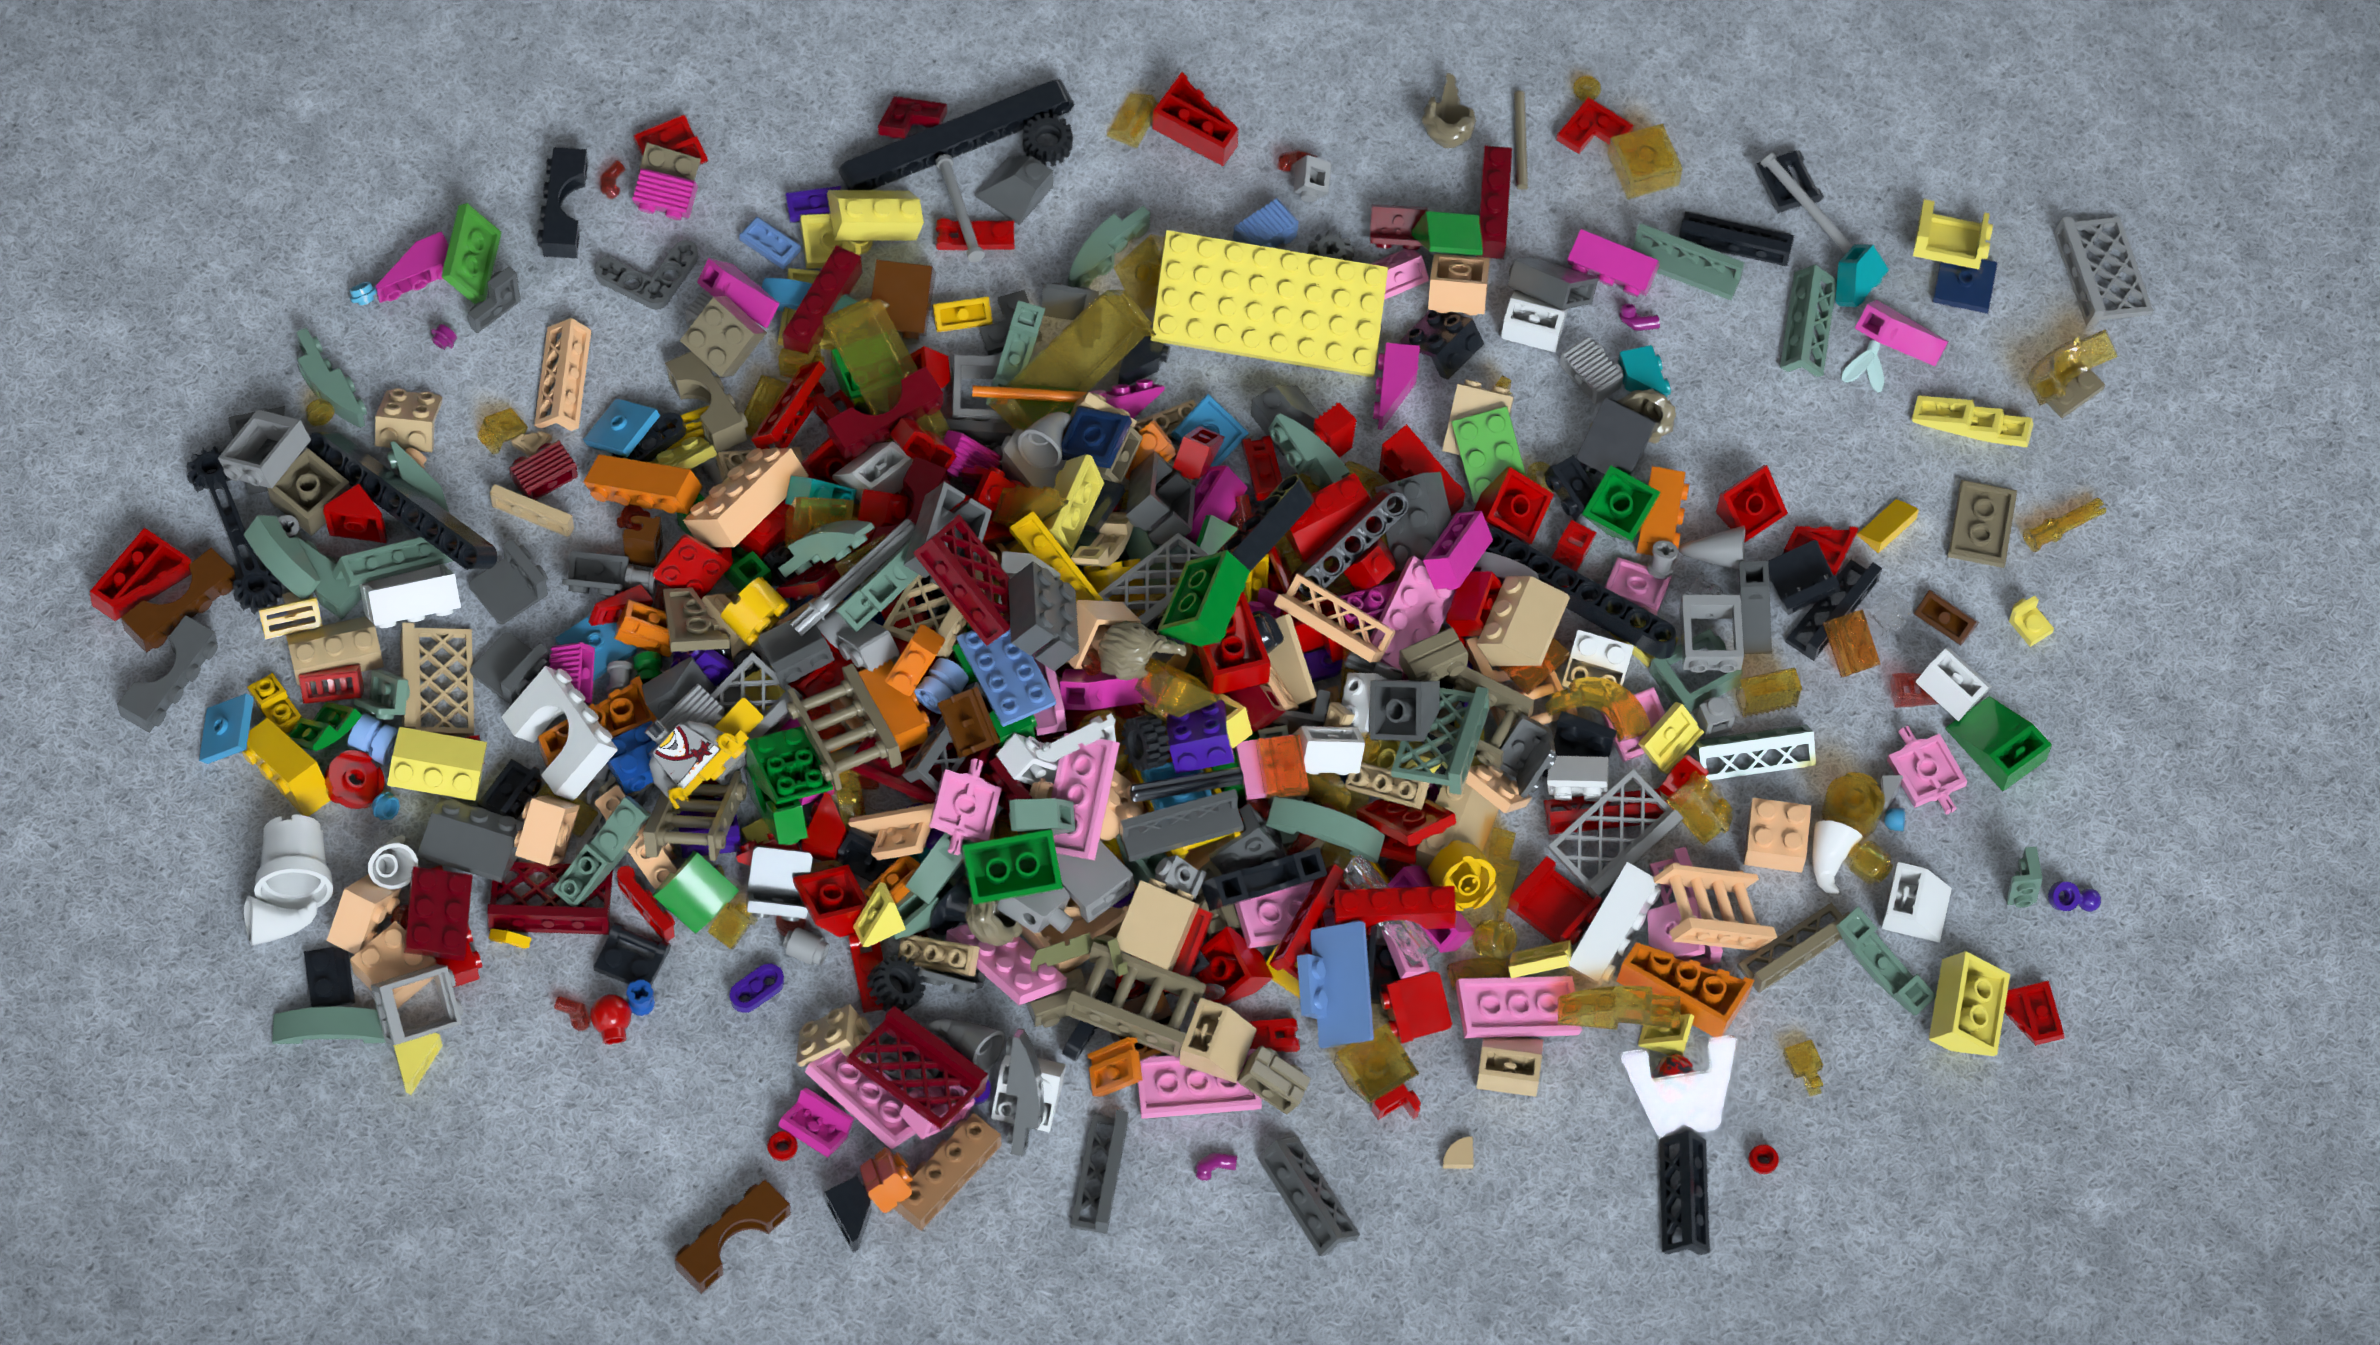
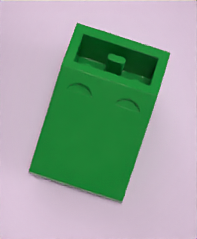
[1945,696,2052,792]
[747,726,833,804]

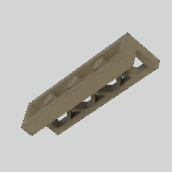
[1737,902,1850,993]

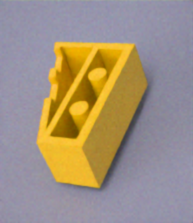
[242,717,330,817]

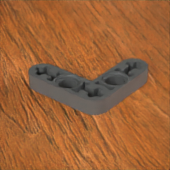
[595,240,698,310]

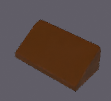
[1913,590,1980,646]

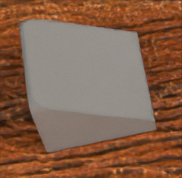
[1877,775,1903,814]

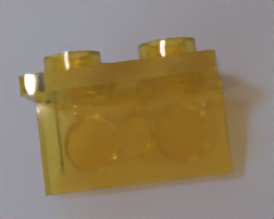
[1665,771,1733,846]

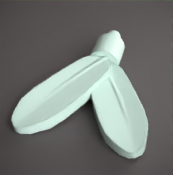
[1842,339,1884,392]

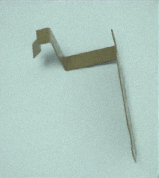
[1030,933,1128,976]

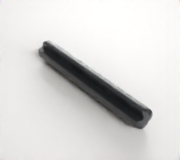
[1130,767,1244,802]

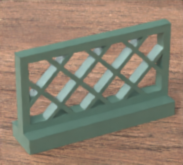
[1391,687,1490,795]

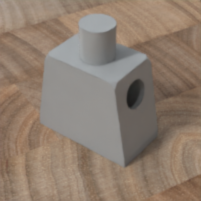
[997,887,1073,933]

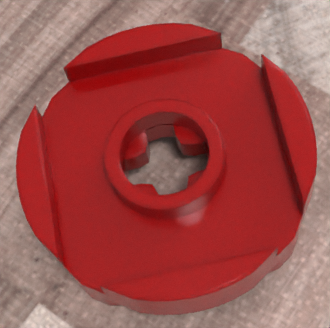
[324,750,385,809]

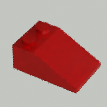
[1197,592,1271,696]

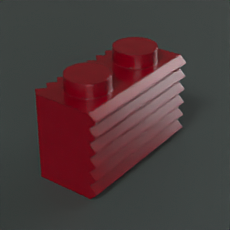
[509,440,578,500]

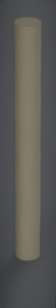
[1514,91,1528,190]

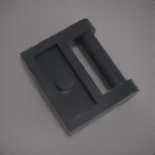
[1755,150,1824,213]
[593,922,671,986]

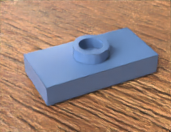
[739,217,801,270]

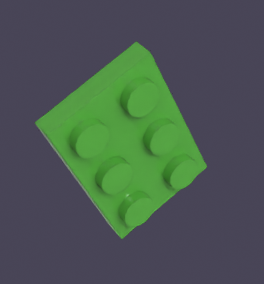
[441,203,502,304]
[1452,406,1527,504]

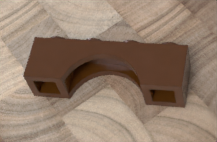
[121,547,236,653]
[675,1180,791,1294]

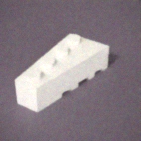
[1568,862,1662,986]

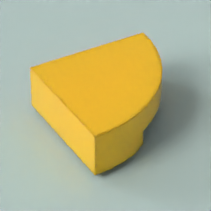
[488,929,531,949]

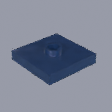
[1933,259,1998,314]
[1062,407,1132,469]

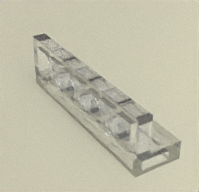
[1341,855,1440,966]

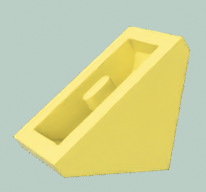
[853,882,906,947]
[1638,1014,1694,1056]
[394,1033,442,1095]

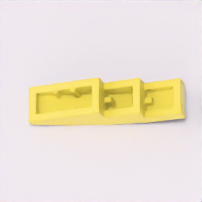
[1912,395,2034,447]

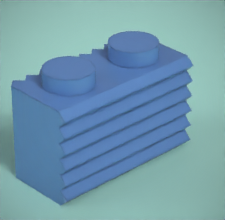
[1233,198,1299,248]

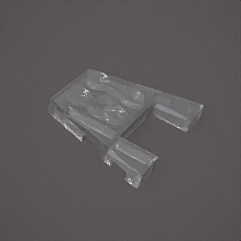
[1619,1035,1737,1139]

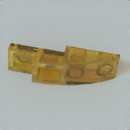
[1557,986,1680,1030]

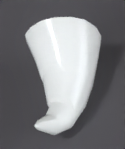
[1812,820,1863,894]
[368,835,418,890]
[244,895,317,946]

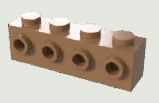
[893,1113,1001,1231]

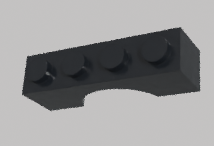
[537,147,588,259]
[1201,847,1328,912]

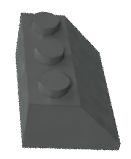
[417,797,525,882]

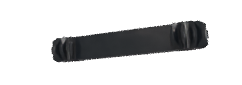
[186,446,283,615]

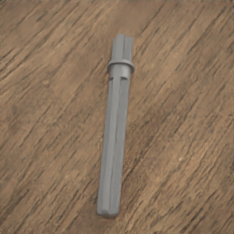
[790,519,915,636]

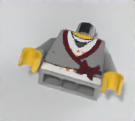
[645,719,739,809]

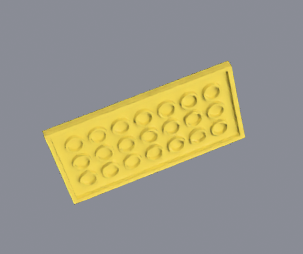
[1150,230,1388,377]

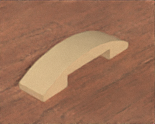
[1071,512,1134,566]

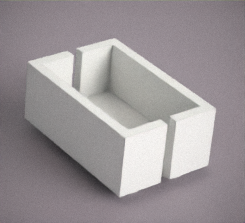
[359,564,461,628]

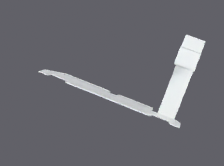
[1035,714,1116,762]

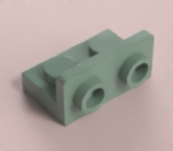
[2006,846,2043,908]

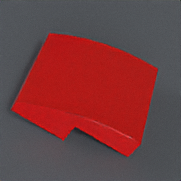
[633,114,708,165]

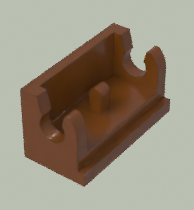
[622,516,664,568]
[937,686,1000,759]

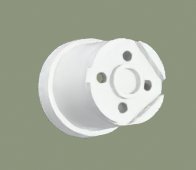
[254,815,333,910]

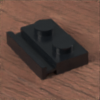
[304,947,356,1008]

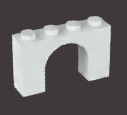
[501,666,618,801]

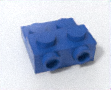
[606,721,657,795]

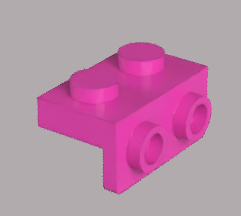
[778,1087,854,1158]

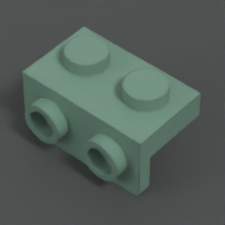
[354,670,410,719]

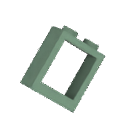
[1649,629,1742,712]

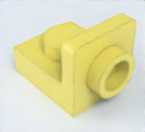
[2009,596,2054,647]

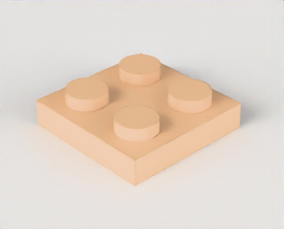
[1465,764,1532,813]

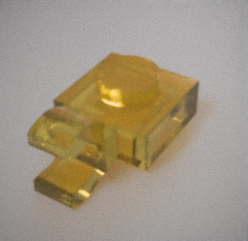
[1783,1039,1823,1097]

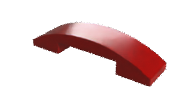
[1542,520,1597,587]

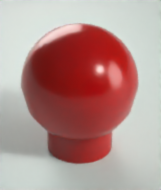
[590,994,632,1045]

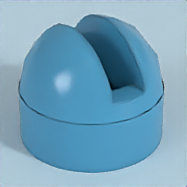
[1884,808,1905,831]

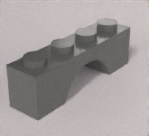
[117,615,218,733]

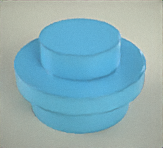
[350,281,377,306]

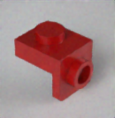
[1658,754,1709,807]
[1371,1084,1421,1120]

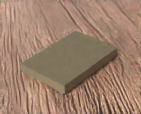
[1948,480,2017,568]

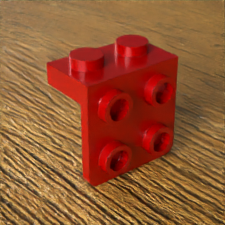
[961,465,1035,525]
[653,534,733,599]
[1380,971,1452,1044]

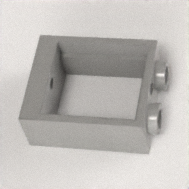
[953,355,1010,423]
[218,409,311,489]
[1679,595,1744,673]
[371,964,463,1045]

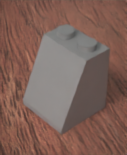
[1000,428,1067,519]

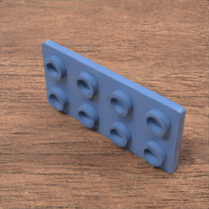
[957,629,1056,726]
[1297,921,1374,1049]

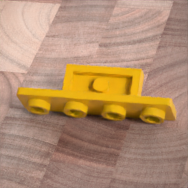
[678,698,764,801]

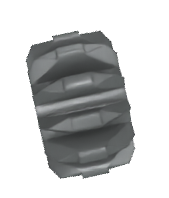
[1307,230,1355,261]

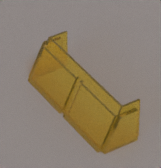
[989,290,1156,431]
[823,298,957,460]

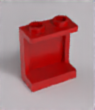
[1508,856,1602,946]

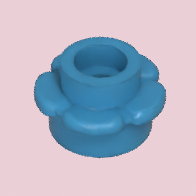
[372,792,400,820]

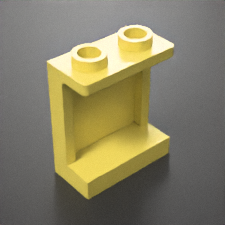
[1913,199,1993,269]

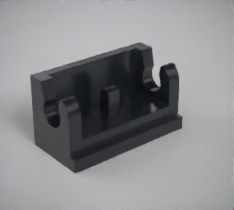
[836,827,900,883]

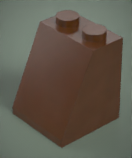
[868,259,936,340]

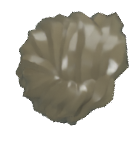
[1422,73,1476,149]
[1589,389,1676,444]
[1098,621,1187,680]
[965,897,1023,946]

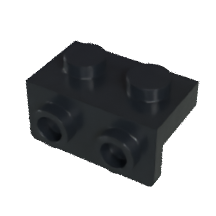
[1544,455,1596,521]
[477,759,542,819]

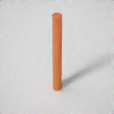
[972,385,1087,403]

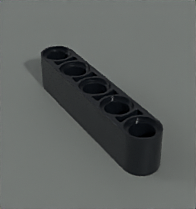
[1290,488,1408,598]

